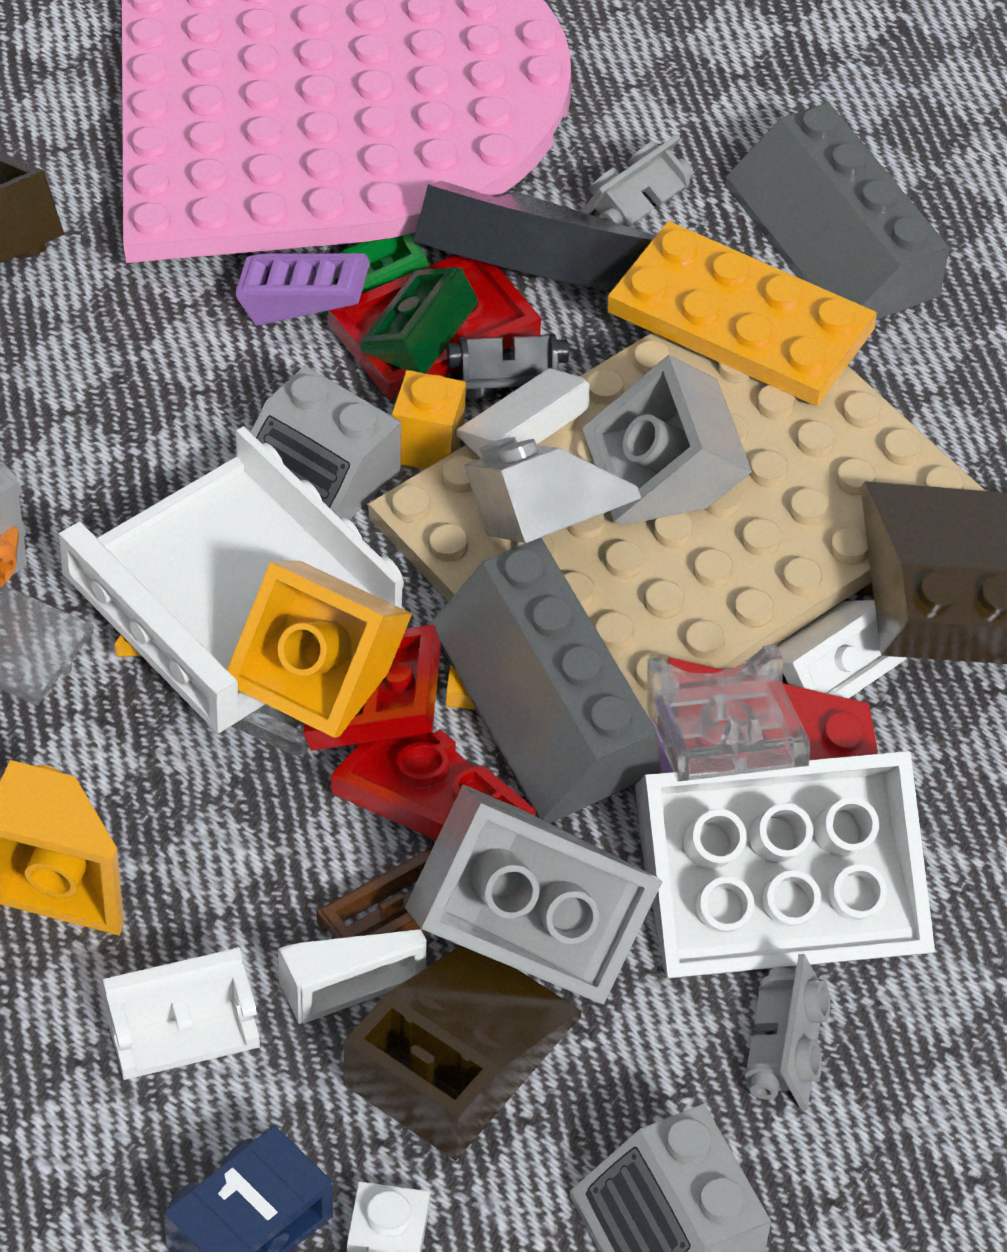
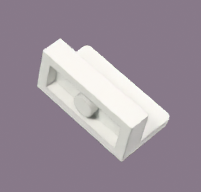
[752,600,907,698]

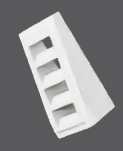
[278,929,426,1024]

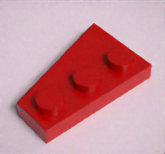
[331,729,536,840]

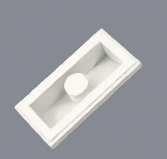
[456,368,589,458]

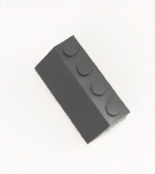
[725,102,950,320]
[430,538,661,823]

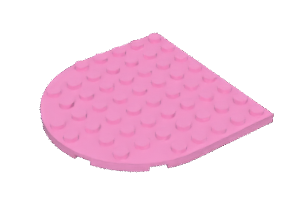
[122,0,572,263]

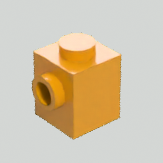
[392,370,466,469]

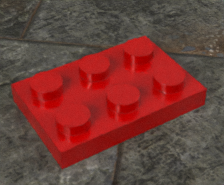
[328,255,542,400]

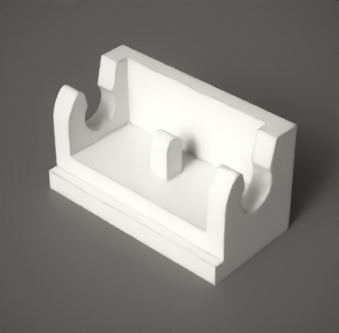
[102,948,260,1080]

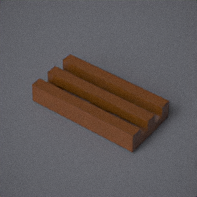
[317,848,431,939]

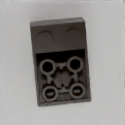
[344,946,581,1161]

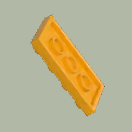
[608,221,877,407]

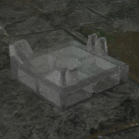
[647,644,810,782]

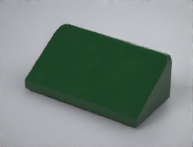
[359,267,478,374]

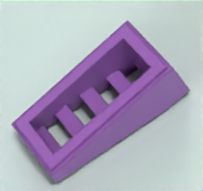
[236,254,370,326]

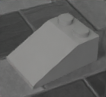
[405,785,663,1005]

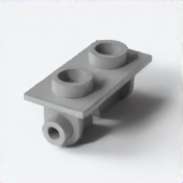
[581,134,693,227]
[745,954,830,1110]

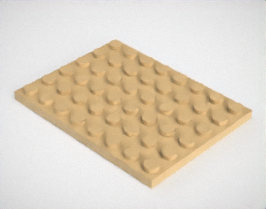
[368,332,985,718]

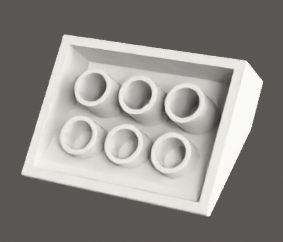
[635,751,935,979]

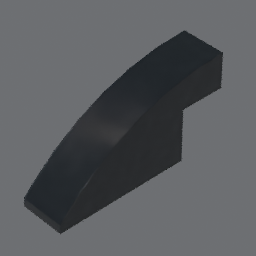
[413,181,656,292]

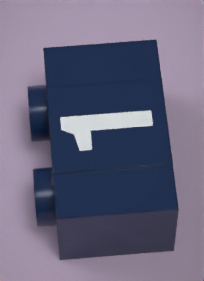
[164,1125,333,1252]

